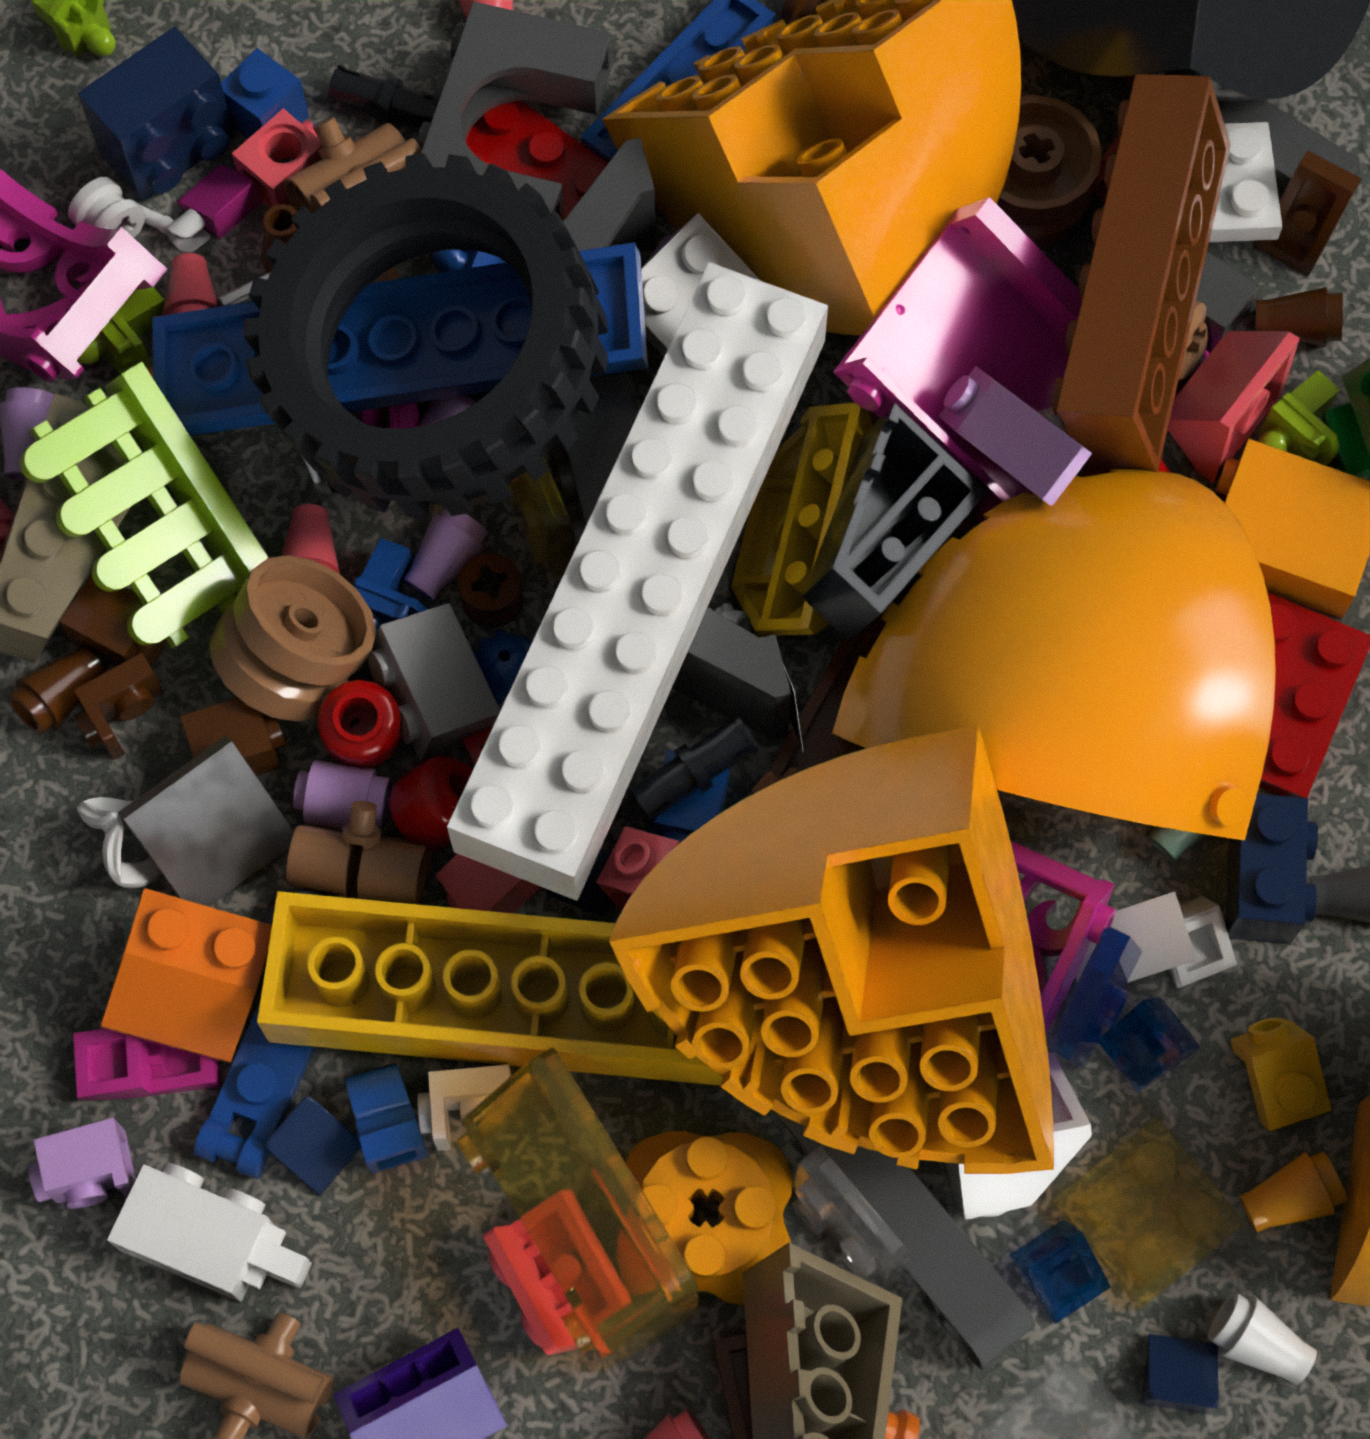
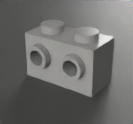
[367,603,501,762]

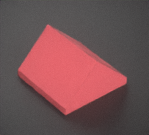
[1167,331,1300,483]

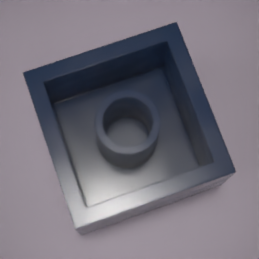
[77,26,236,202]

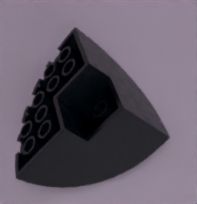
[1012,0,1370,101]

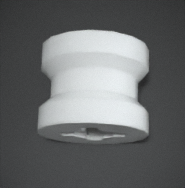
[68,176,146,238]

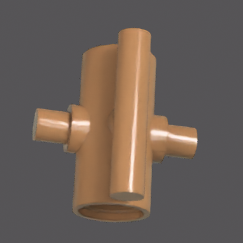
[284,116,422,214]
[286,801,435,905]
[180,1312,334,1439]

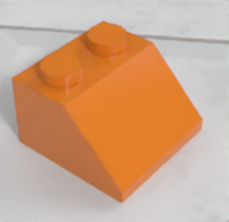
[100,888,272,1063]

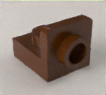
[74,653,164,760]

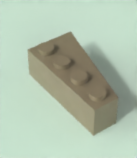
[0,393,145,663]
[743,1242,903,1439]

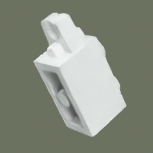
[107,1162,312,1303]

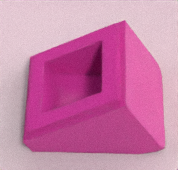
[177,164,262,240]

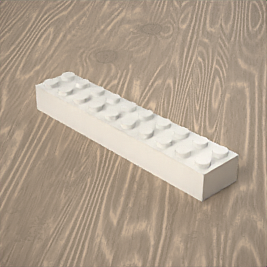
[447,262,828,901]

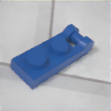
[193,999,315,1179]

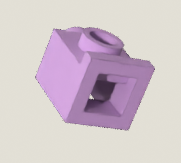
[28,1118,136,1209]

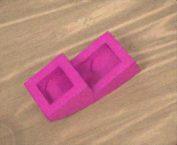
[73,1028,221,1101]

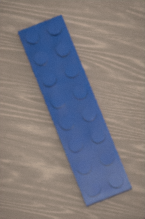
[153,242,648,436]

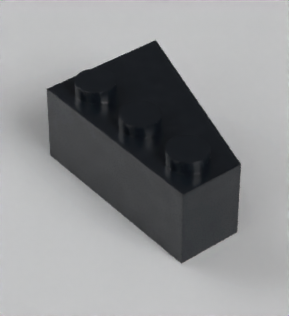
[802,403,988,641]

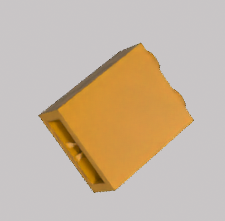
[1215,439,1370,619]

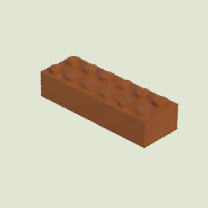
[1052,74,1231,472]

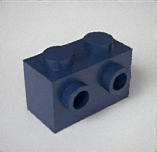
[1225,794,1318,945]

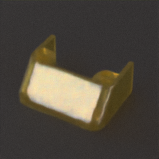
[455,1047,698,1372]

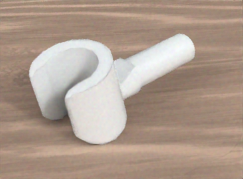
[139,204,211,253]

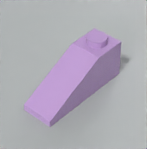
[938,366,1092,506]

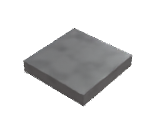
[118,735,294,907]

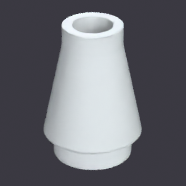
[1208,1292,1317,1385]

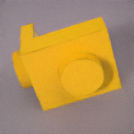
[1230,1018,1332,1131]

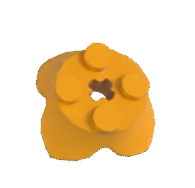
[619,1131,793,1306]

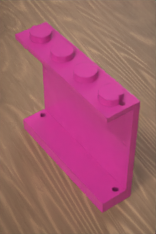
[833,197,1082,524]

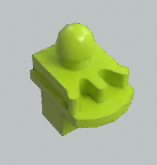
[31,0,116,57]
[77,287,164,375]
[1257,370,1340,466]

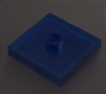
[1047,926,1143,1069]

